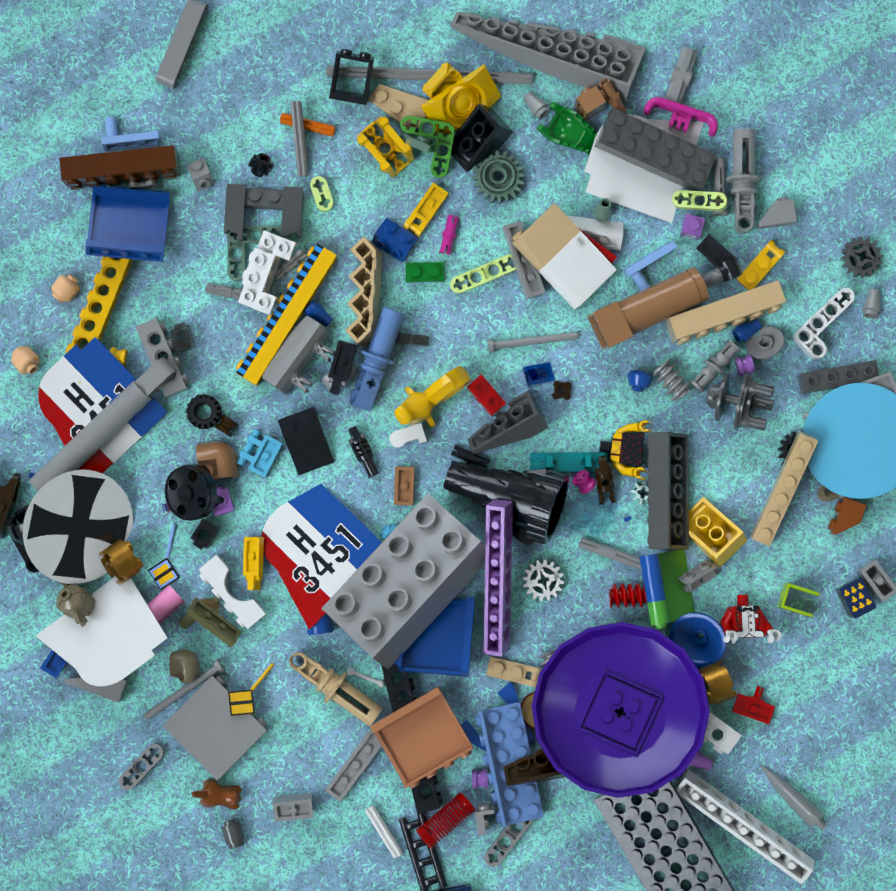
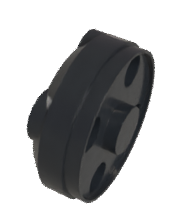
[164,464,219,521]

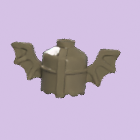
[56,582,95,627]

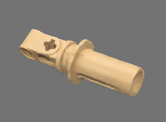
[289,651,383,727]

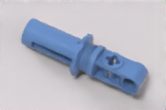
[350,307,405,411]

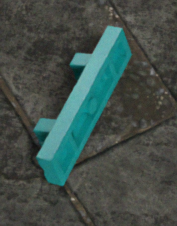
[530,452,607,472]

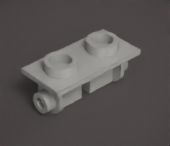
[677,560,719,593]

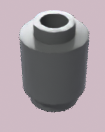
[221,819,245,849]

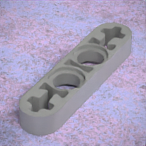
[484,820,533,867]

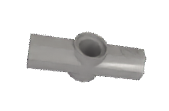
[665,47,698,103]

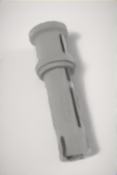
[712,157,729,216]

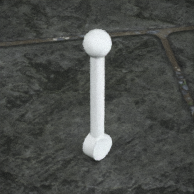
[347,668,385,687]

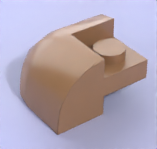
[196,441,240,480]

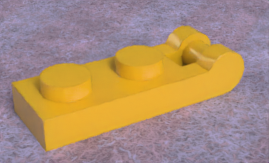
[403,182,449,237]
[736,240,785,290]

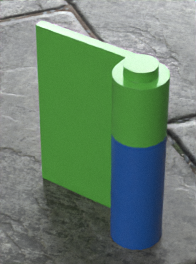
[639,550,695,629]

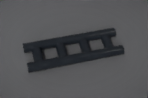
[398,813,448,891]

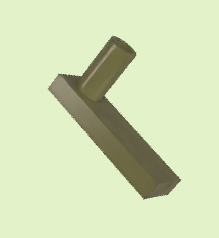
[179,597,242,647]

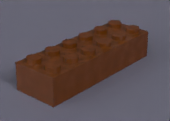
[59,145,181,190]

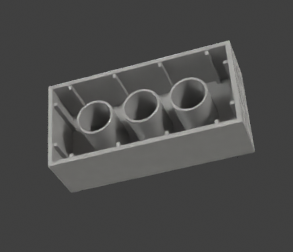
[321,494,485,669]

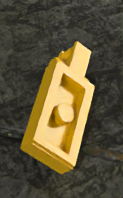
[243,537,264,590]

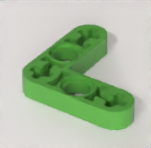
[400,115,455,178]

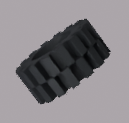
[186,394,222,429]

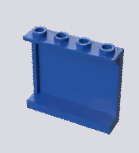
[85,185,170,262]
[395,596,475,677]

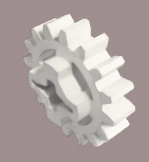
[522,559,564,601]

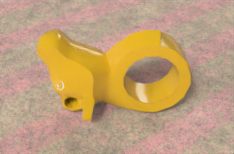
[394,366,471,428]

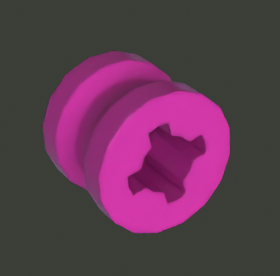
[572,470,596,494]

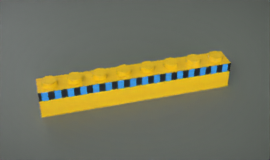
[236,243,338,386]

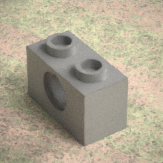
[856,559,896,602]

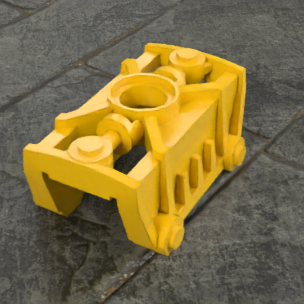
[356,116,414,178]

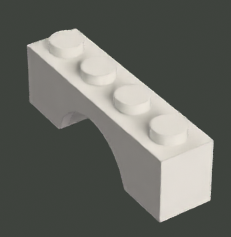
[198,555,267,629]

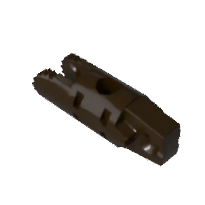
[595,455,616,505]

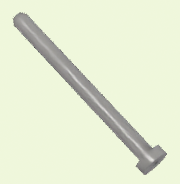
[488,332,579,353]
[144,659,225,720]

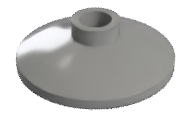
[746,326,784,359]

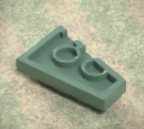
[399,131,435,153]

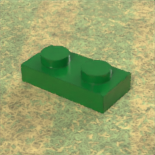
[405,262,444,282]

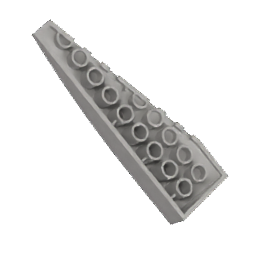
[450,12,646,102]

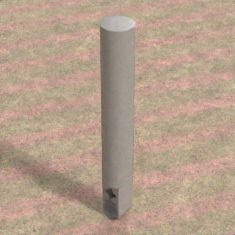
[29,357,177,491]

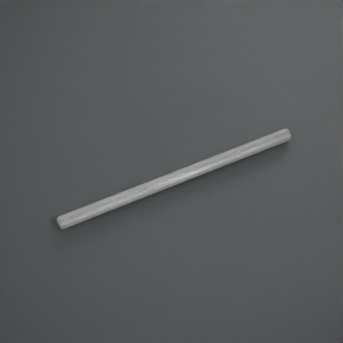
[326,65,533,84]

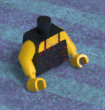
[599,420,652,480]

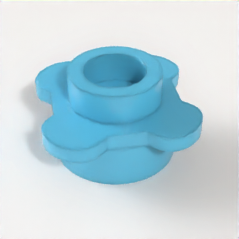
[380,523,397,539]

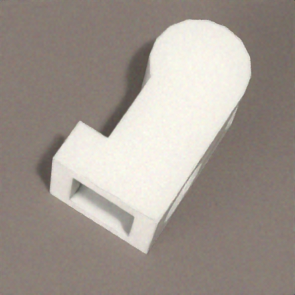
[390,423,427,448]

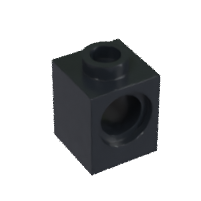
[190,519,221,550]

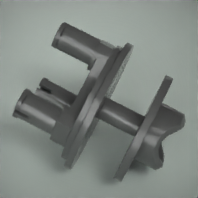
[706,373,774,431]

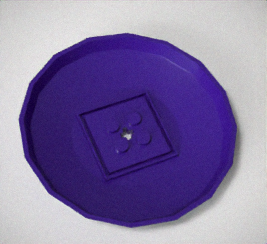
[531,622,710,798]

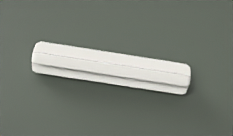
[365,805,402,858]

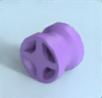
[735,355,755,377]
[472,769,488,789]

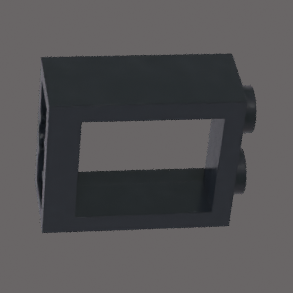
[329,49,375,105]

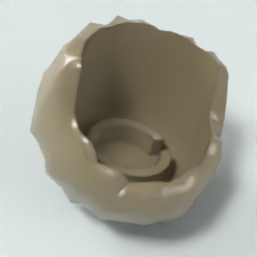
[169,649,200,684]

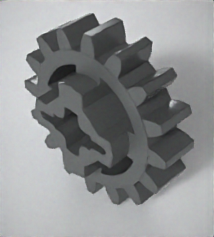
[840,236,883,279]

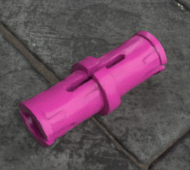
[439,215,459,255]

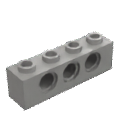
[135,318,190,399]

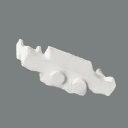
[238,231,298,315]

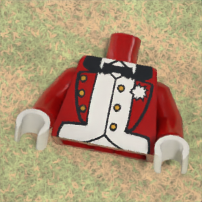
[720,594,782,644]

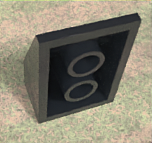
[445,103,513,172]
[278,407,334,475]

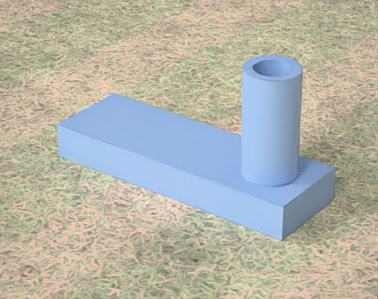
[101,116,162,151]
[622,241,677,291]

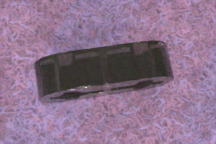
[395,333,430,347]

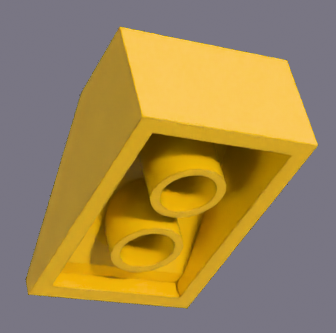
[689,497,747,567]

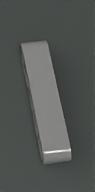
[156,0,208,89]

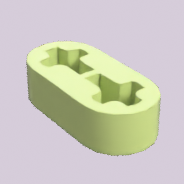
[310,176,334,212]

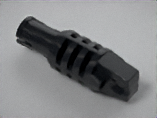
[348,426,379,478]

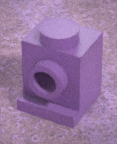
[214,486,236,517]

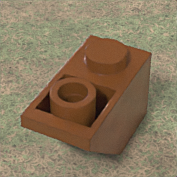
[828,497,866,535]

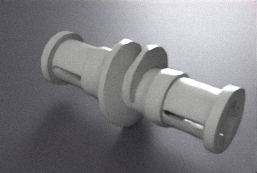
[690,339,741,393]

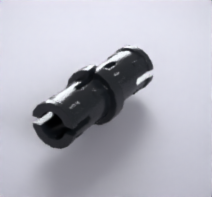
[451,444,490,468]

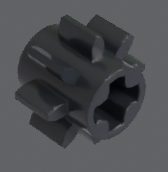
[248,153,273,177]

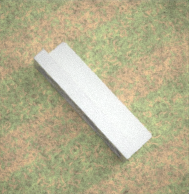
[567,216,624,251]

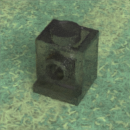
[171,323,197,353]

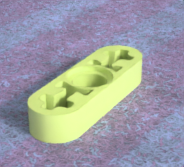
[672,190,728,211]

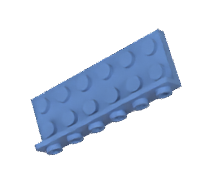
[475,702,544,828]

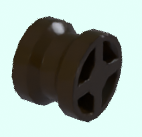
[215,414,239,437]

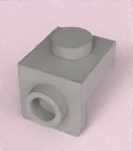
[187,158,215,192]

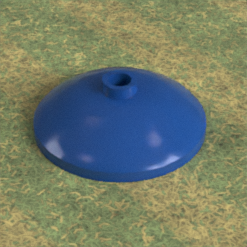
[669,612,727,667]

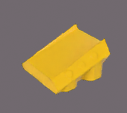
[422,62,464,99]

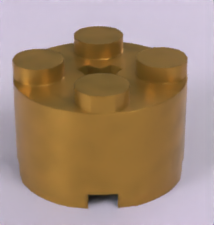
[99,540,144,585]
[699,660,737,705]

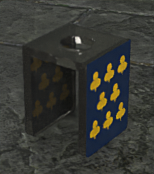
[835,577,876,618]

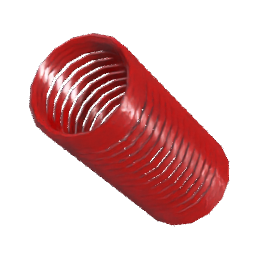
[416,792,475,849]

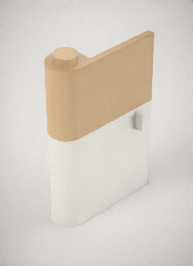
[512,203,617,310]

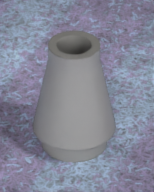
[523,91,550,120]
[862,289,881,319]

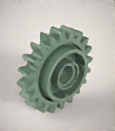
[472,150,525,204]

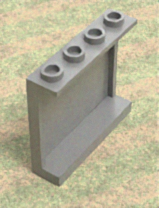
[163,675,268,781]

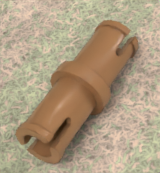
[599,78,626,113]

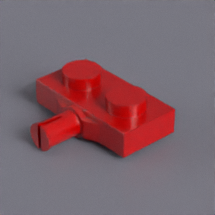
[732,686,775,725]

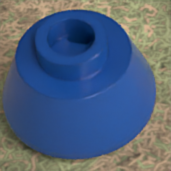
[627,370,653,392]

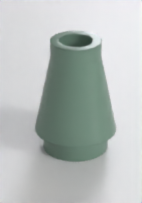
[593,198,612,221]

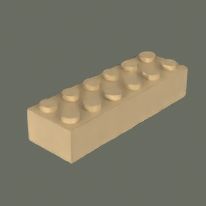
[665,280,786,345]

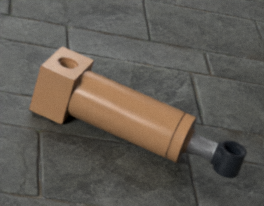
[587,257,743,350]

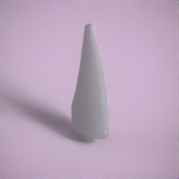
[760,765,827,830]

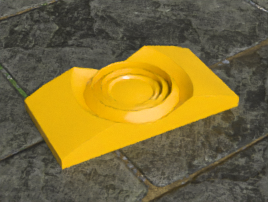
[421,64,501,135]

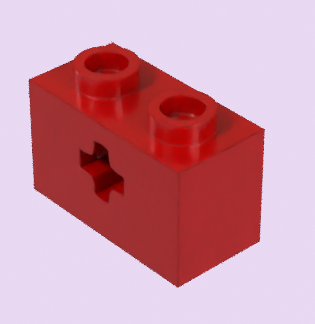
[467,374,506,417]

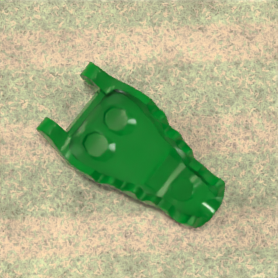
[536,102,597,155]

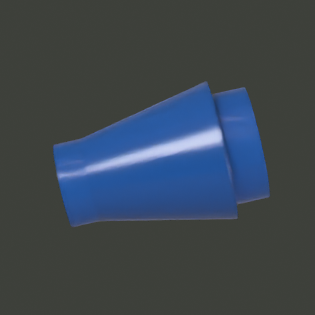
[304,300,333,327]
[732,319,762,343]

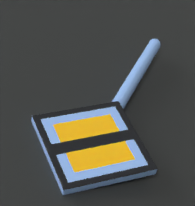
[148,523,180,590]

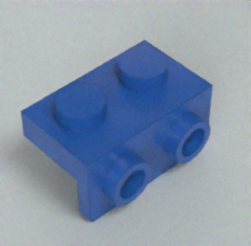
[372,218,419,262]

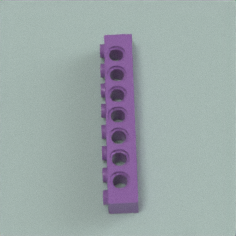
[484,499,513,657]

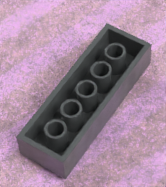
[594,108,717,191]
[647,432,689,550]

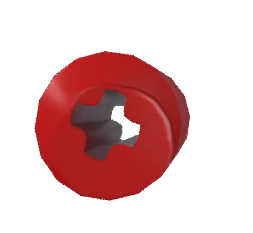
[609,583,647,608]

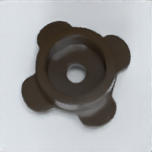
[552,381,572,400]

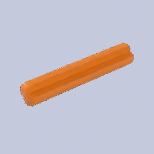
[280,113,335,137]

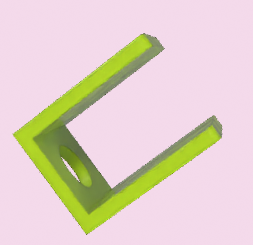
[777,583,820,618]

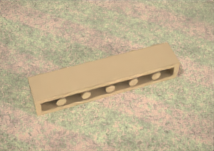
[751,431,818,546]

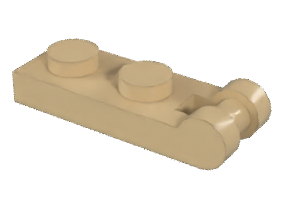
[486,656,542,687]

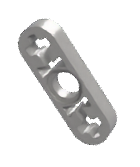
[119,743,164,790]

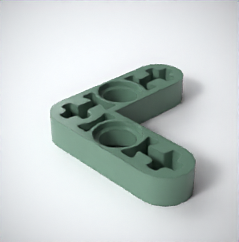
[227,225,281,282]

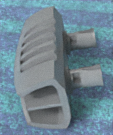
[262,316,335,395]

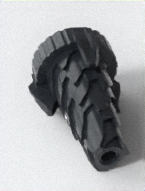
[443,460,570,545]

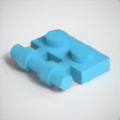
[237,429,283,478]

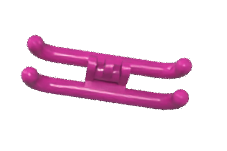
[643,97,718,137]

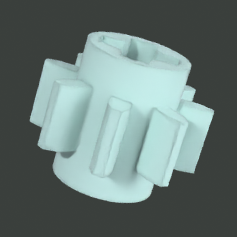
[630,481,649,505]

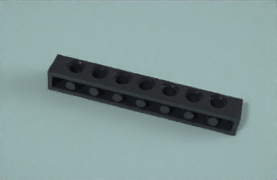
[381,663,443,814]

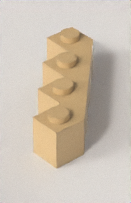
[345,237,383,347]

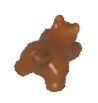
[191,779,242,810]

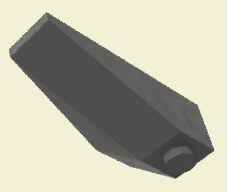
[468,390,548,454]

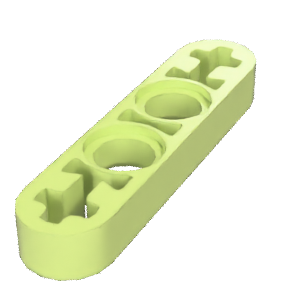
[450,254,516,294]

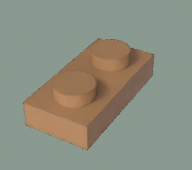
[394,466,415,506]

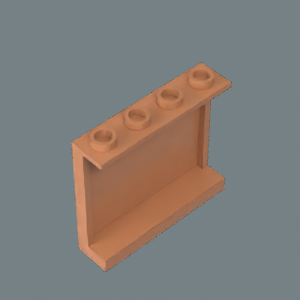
[370,687,473,789]

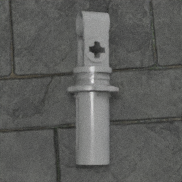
[726,128,762,234]

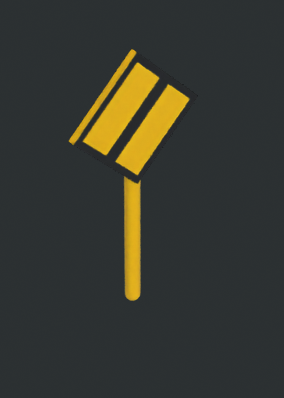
[228,663,274,716]

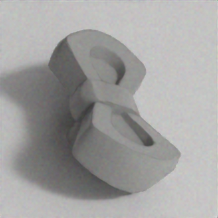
[129,179,158,190]

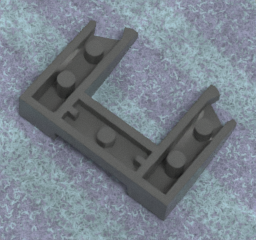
[224,184,304,242]

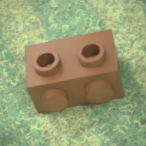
[575,86,607,121]

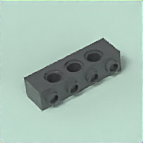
[797,360,879,395]

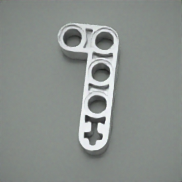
[793,288,855,360]

